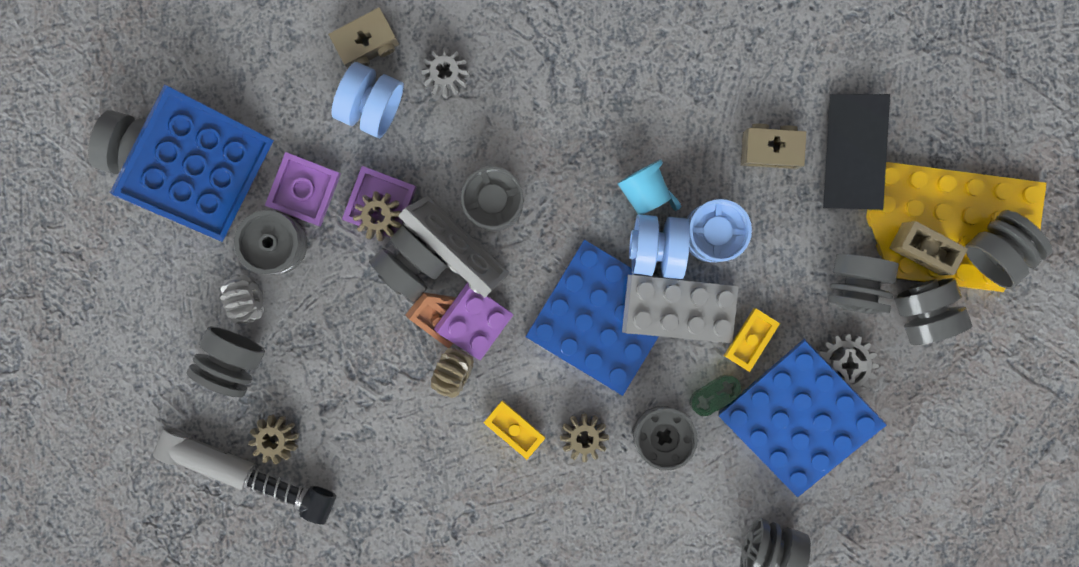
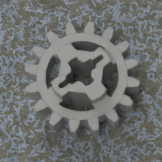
[816,333,879,394]

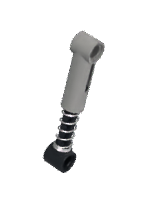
[153,427,337,525]

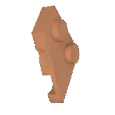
[405,292,456,349]

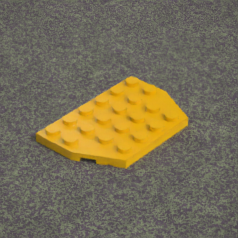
[866,162,1046,292]

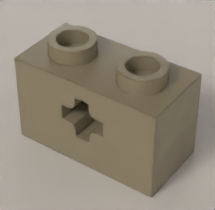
[328,7,400,68]
[741,124,807,169]
[889,221,968,275]

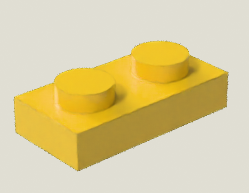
[724,308,780,372]
[484,400,546,460]

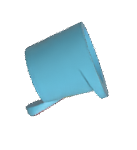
[617,159,682,215]

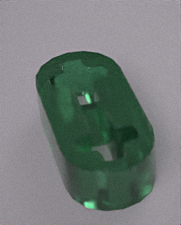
[690,375,741,416]

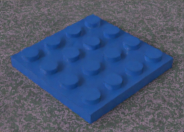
[110,84,274,242]
[525,240,659,396]
[718,338,886,498]

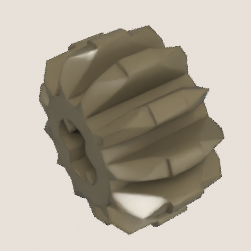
[353,191,402,241]
[431,348,474,398]
[560,413,609,462]
[248,415,299,464]

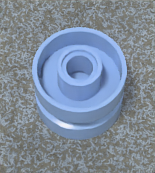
[332,62,404,138]
[687,199,752,263]
[629,214,690,279]

